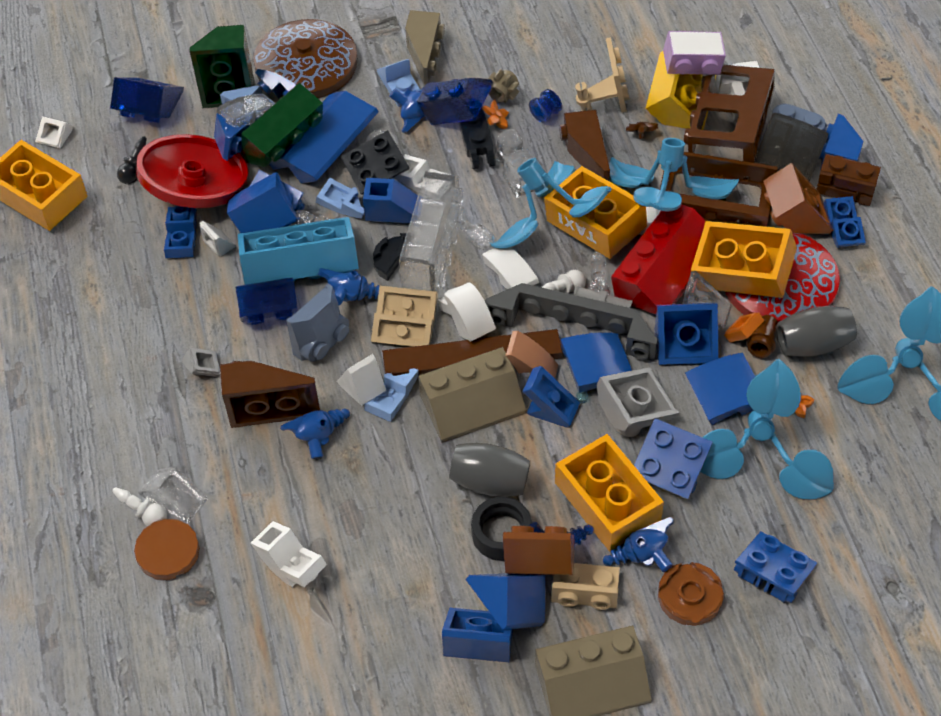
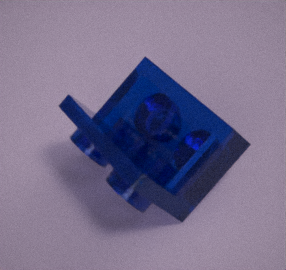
[235,277,298,325]

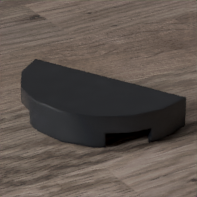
[373,233,415,281]

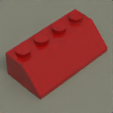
[611,204,706,314]

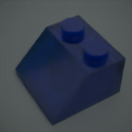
[110,77,184,123]
[417,78,493,125]

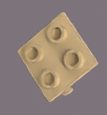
[575,37,630,112]

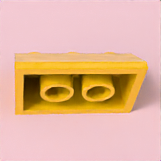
[645,51,717,130]

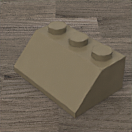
[418,347,526,443]
[535,625,652,716]

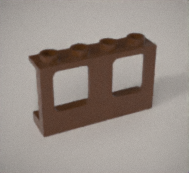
[684,65,775,163]
[659,152,777,227]

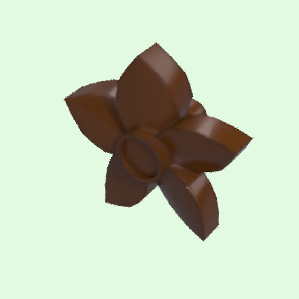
[626,122,658,139]

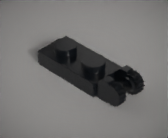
[457,107,496,169]

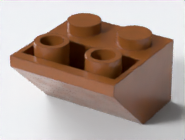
[503,526,574,575]

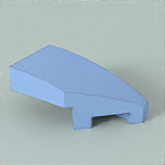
[315,178,364,219]
[364,368,419,422]

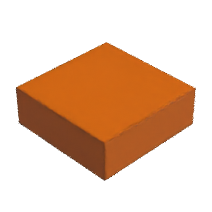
[724,312,764,343]

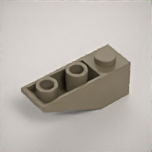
[405,10,445,86]

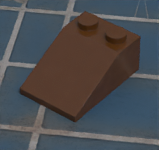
[220,361,320,428]

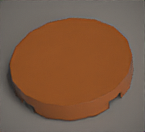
[134,519,200,580]
[658,562,724,626]

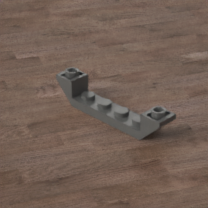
[485,283,658,361]

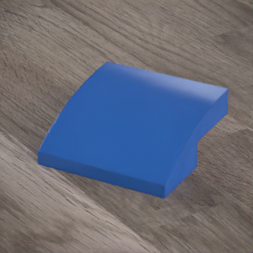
[561,333,632,393]
[685,352,755,425]

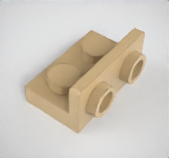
[551,563,620,610]

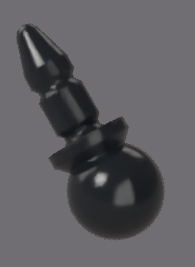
[117,136,147,184]

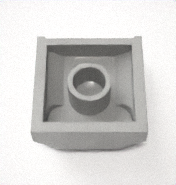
[597,367,679,437]

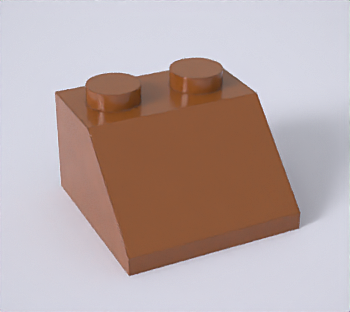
[763,163,834,234]

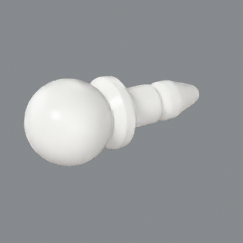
[542,270,586,293]
[113,488,167,527]

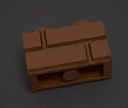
[816,154,881,206]

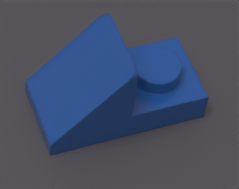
[522,366,580,427]

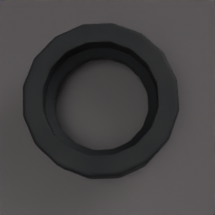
[471,496,532,561]

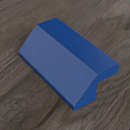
[269,91,379,184]

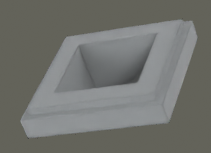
[182,348,221,377]

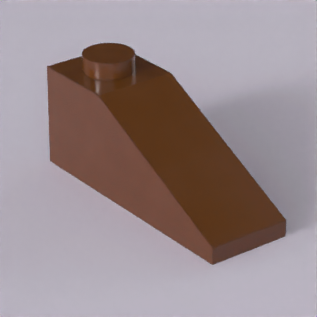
[559,110,610,181]

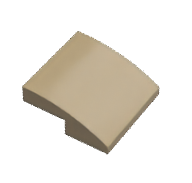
[371,286,438,347]

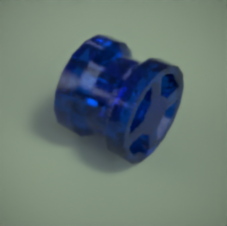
[529,89,562,123]

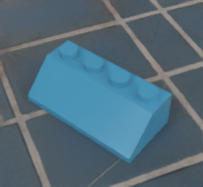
[238,217,359,288]

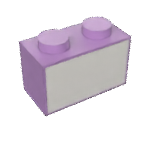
[663,31,726,75]

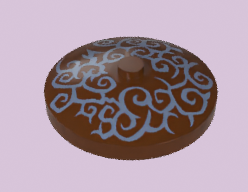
[254,19,358,98]

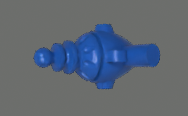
[389,82,440,133]
[318,268,380,305]
[280,409,350,459]
[603,517,674,572]

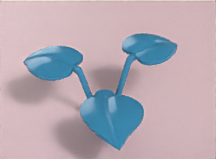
[609,138,739,211]
[490,158,612,248]
[837,286,941,421]
[700,359,834,499]

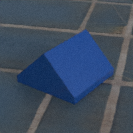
[227,172,299,233]
[654,303,718,365]
[465,573,546,630]
[442,607,513,663]

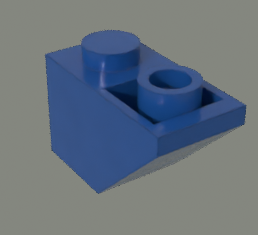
[214,103,258,161]
[818,114,863,170]
[363,178,424,224]

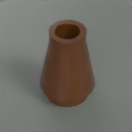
[746,315,777,358]

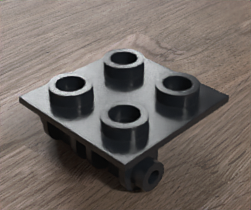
[340,130,410,195]

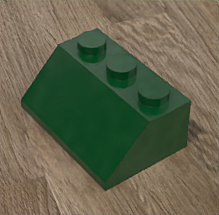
[189,25,255,108]
[241,82,323,167]

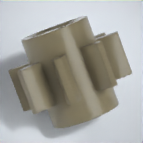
[486,69,519,103]

